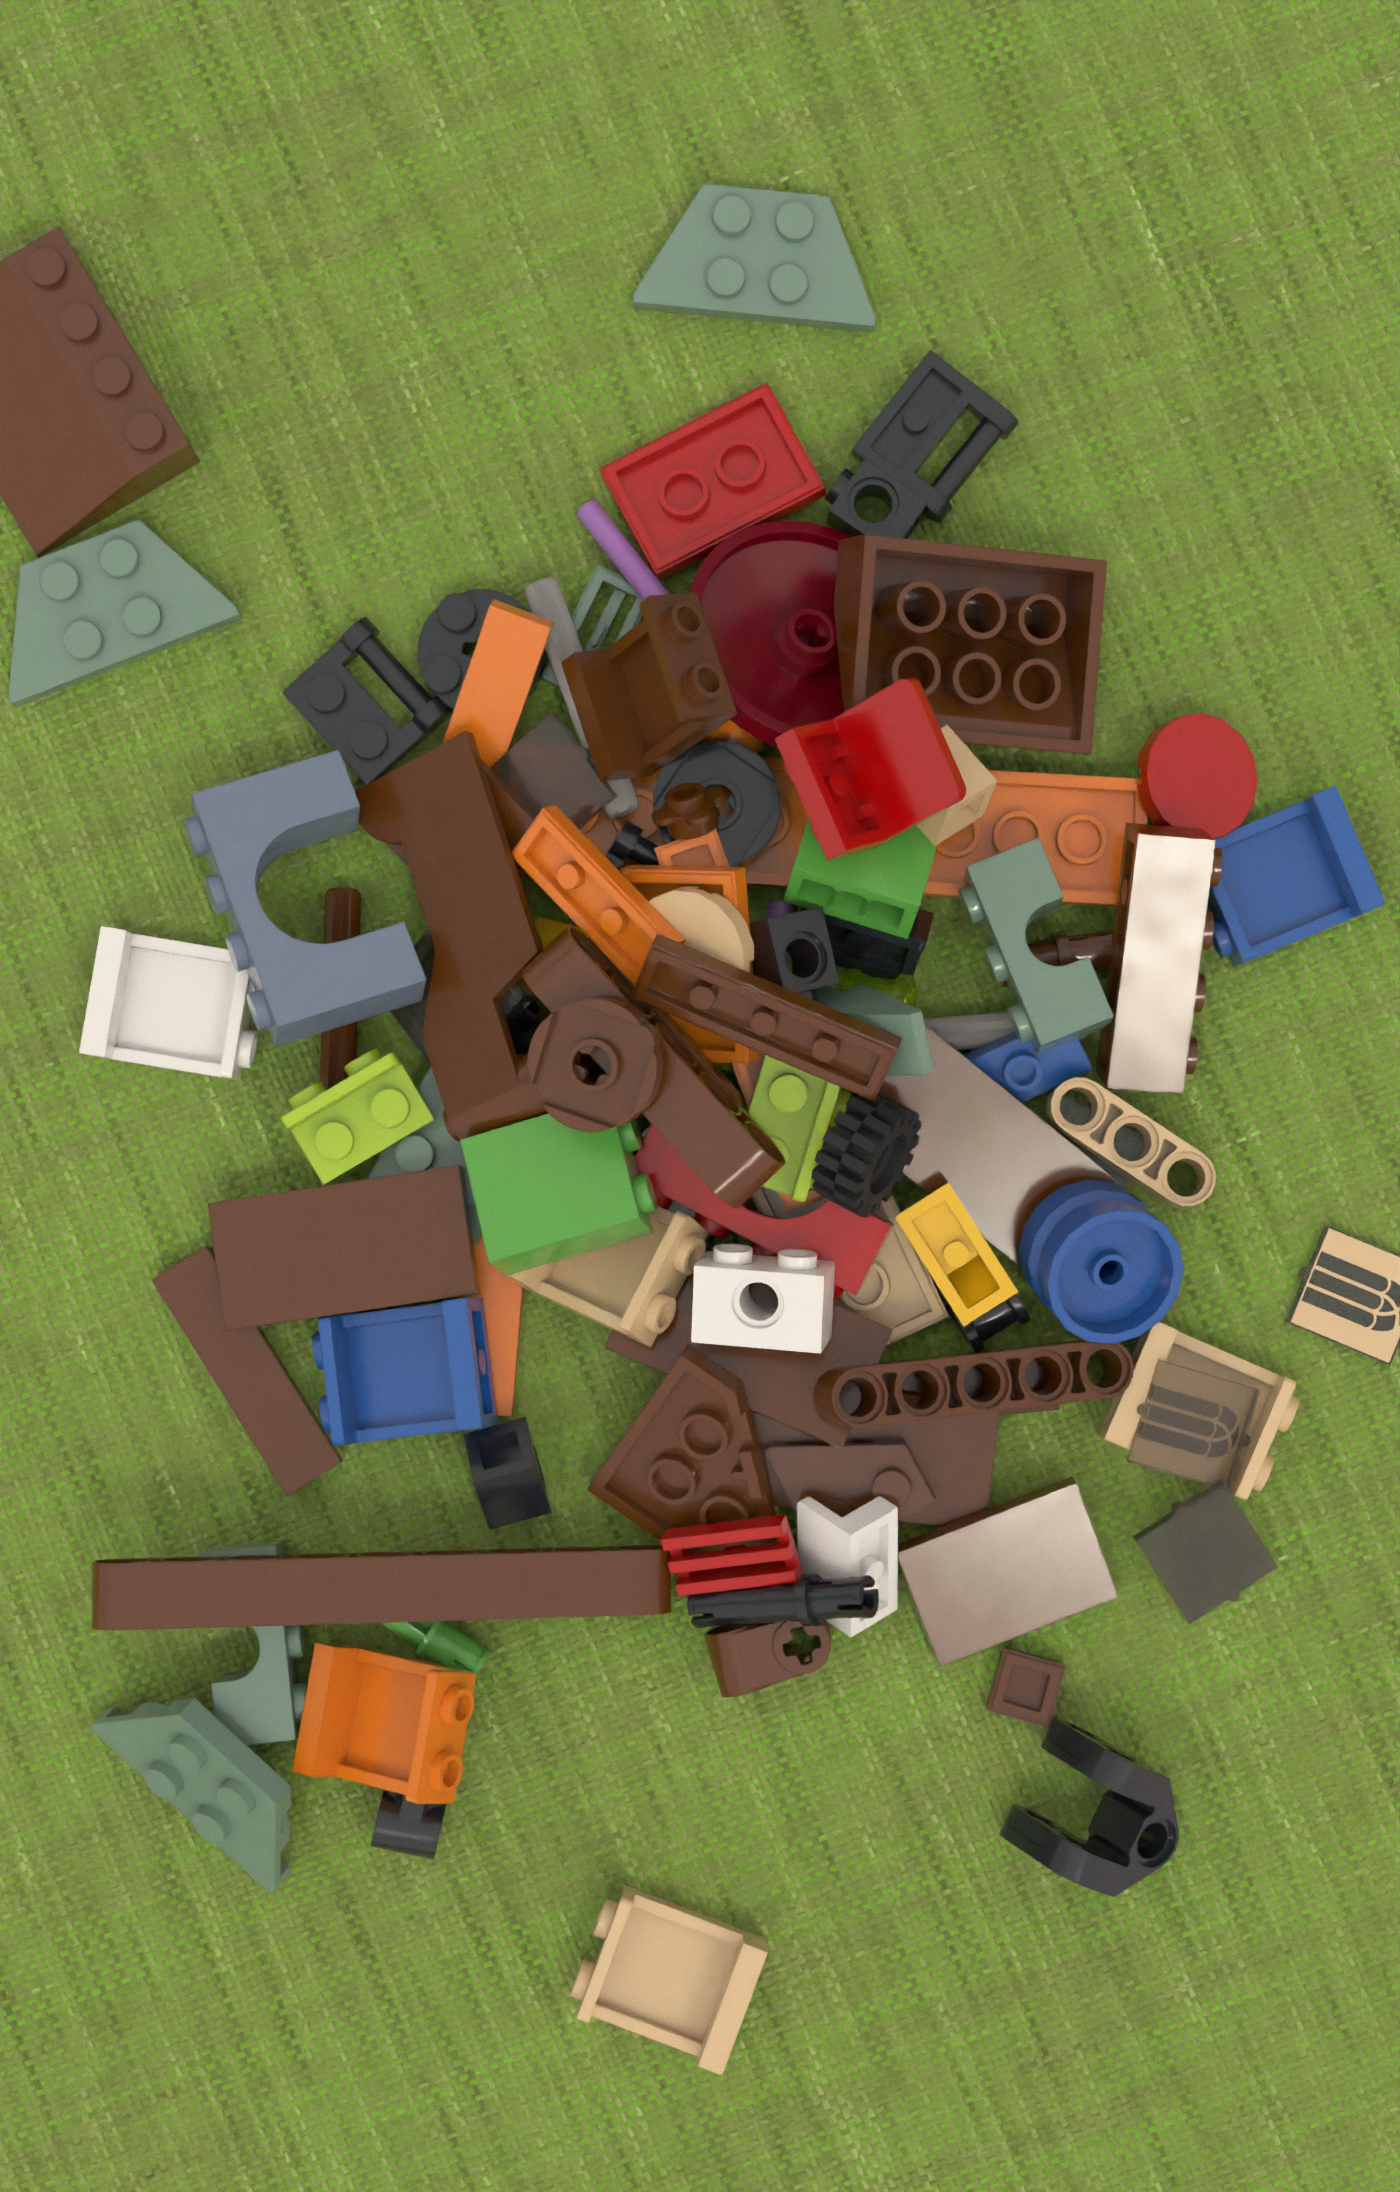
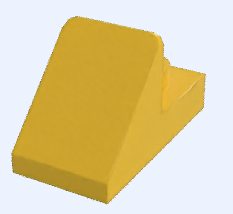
[894,1182,1018,1327]

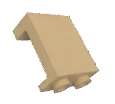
[507,1206,709,1348]
[1097,1322,1300,1500]
[570,1884,768,2075]

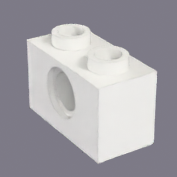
[691,1244,835,1354]

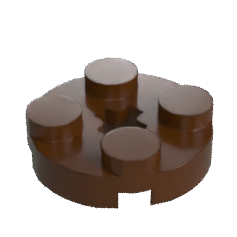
[527,997,663,1132]

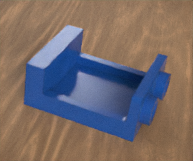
[1207,786,1386,968]
[312,1298,498,1446]

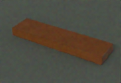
[631,934,902,1101]
[152,1246,343,1496]

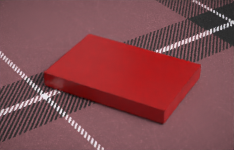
[599,383,826,581]

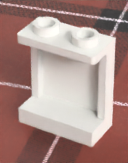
[79,926,258,1081]

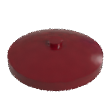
[687,521,852,747]

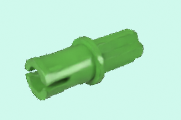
[382,1621,492,1674]

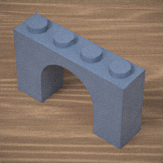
[183,750,426,1047]

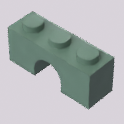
[958,838,1114,1055]
[198,1539,308,1745]

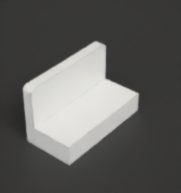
[797,1496,898,1637]

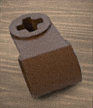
[704,1620,831,1698]

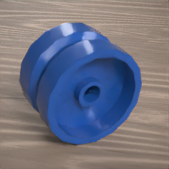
[1018,1179,1184,1344]

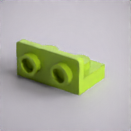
[281,1048,436,1185]
[747,1055,850,1203]

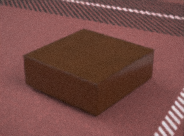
[985,1645,1066,1728]

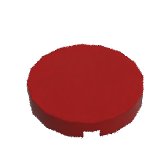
[1137,713,1258,839]

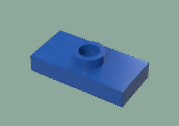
[964,1031,1093,1102]

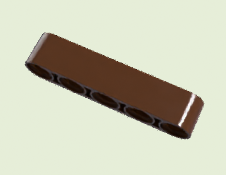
[521,926,786,1208]
[813,1340,1134,1427]

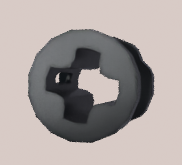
[946,1294,1031,1352]

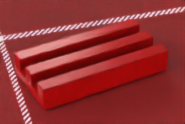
[660,1514,803,1596]

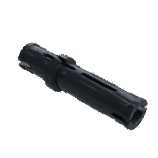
[687,1574,879,1628]

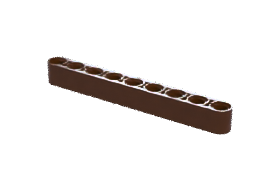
[92,1545,672,1630]

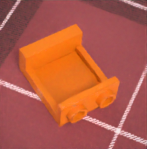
[292,1643,477,1804]

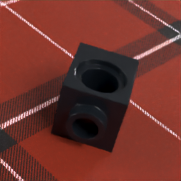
[825,458,928,539]
[750,907,840,1002]
[463,1417,552,1530]

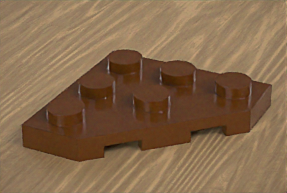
[587,1344,778,1554]

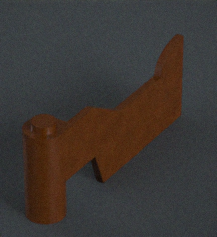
[355,731,606,1142]

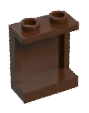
[561,593,737,782]

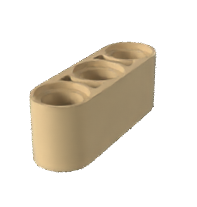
[1044,1077,1216,1208]

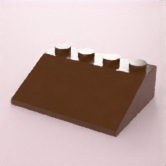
[0,226,201,557]
[834,534,1107,755]

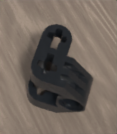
[999,1717,1179,1897]

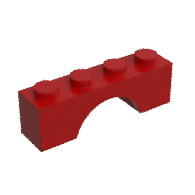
[635,1124,894,1299]

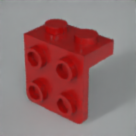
[775,677,966,861]

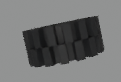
[811,1092,921,1218]

